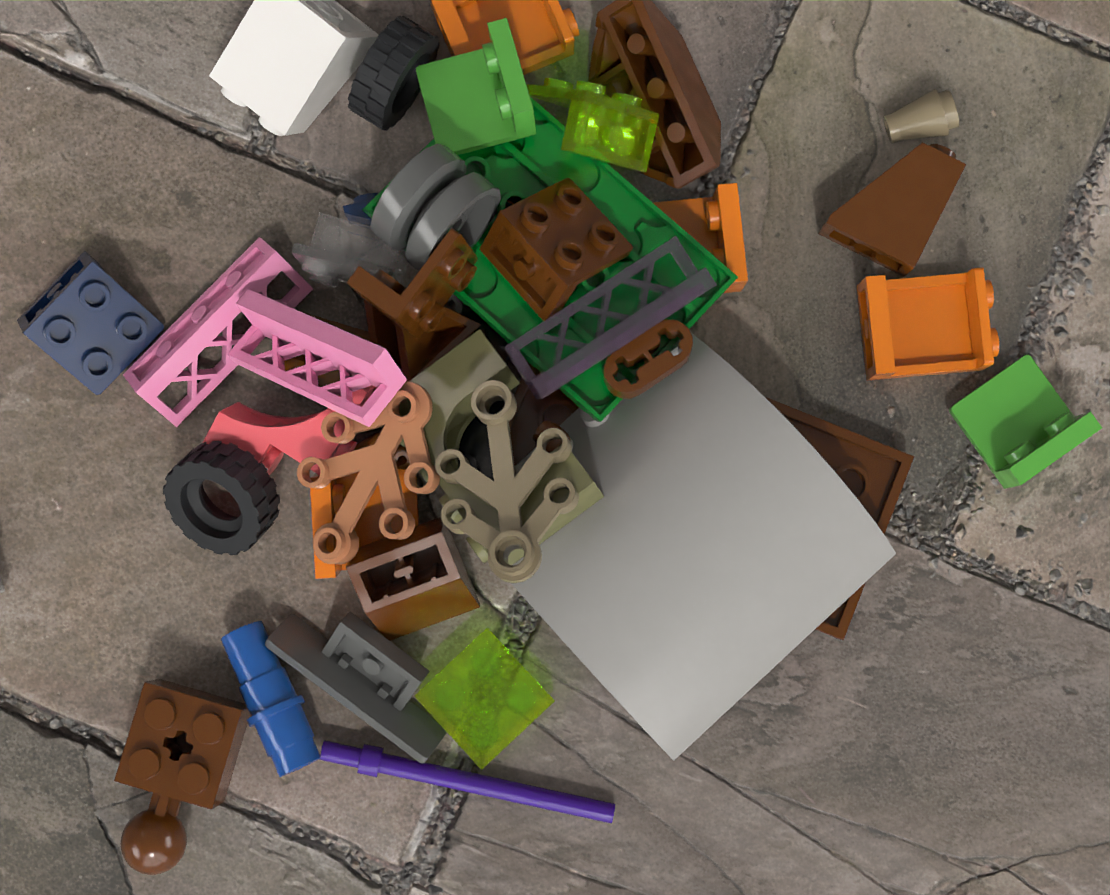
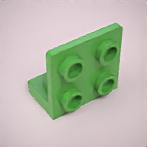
[416,18,536,155]
[949,355,1102,489]

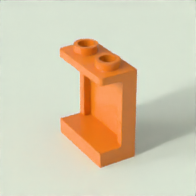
[430,0,579,75]
[857,267,999,381]

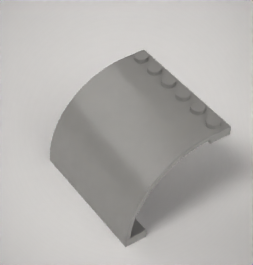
[459,333,896,761]

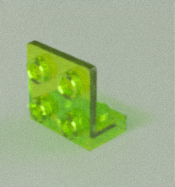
[526,78,659,173]

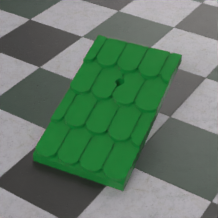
[362,97,738,422]

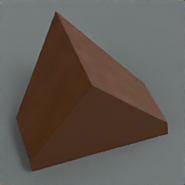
[364,288,481,382]

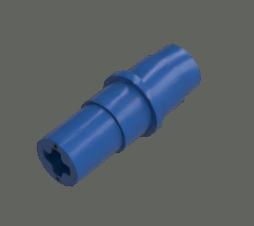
[221,621,321,777]

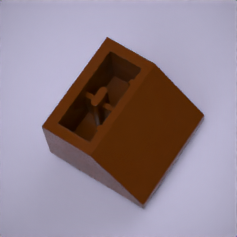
[346,517,480,641]

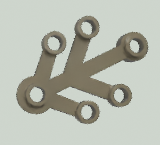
[435,380,579,583]

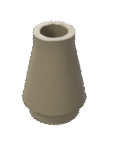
[883,89,959,144]

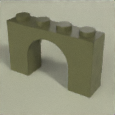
[399,329,604,565]

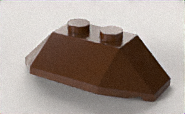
[588,0,721,189]

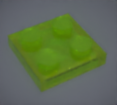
[414,627,555,770]

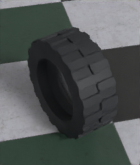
[348,15,440,131]
[163,441,280,555]

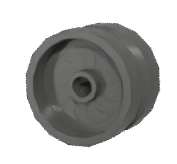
[370,144,501,271]

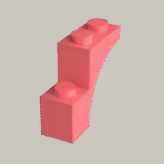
[203,385,377,475]

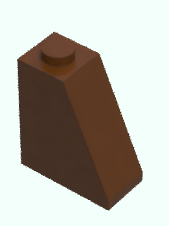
[818,142,966,277]

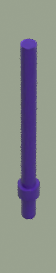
[320,740,615,823]

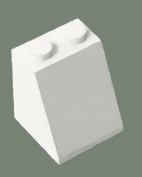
[209,0,379,136]

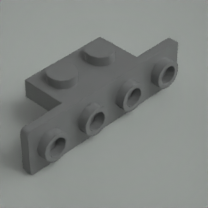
[265,612,447,763]

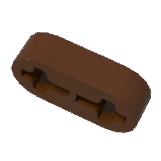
[604,320,693,399]

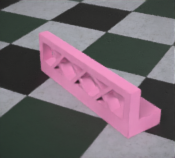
[123,237,313,427]
[228,289,407,427]

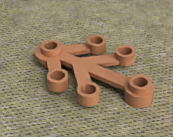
[297,382,440,564]

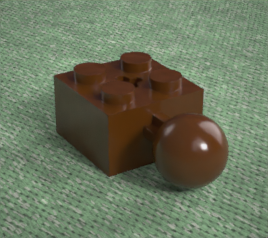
[114,679,250,875]

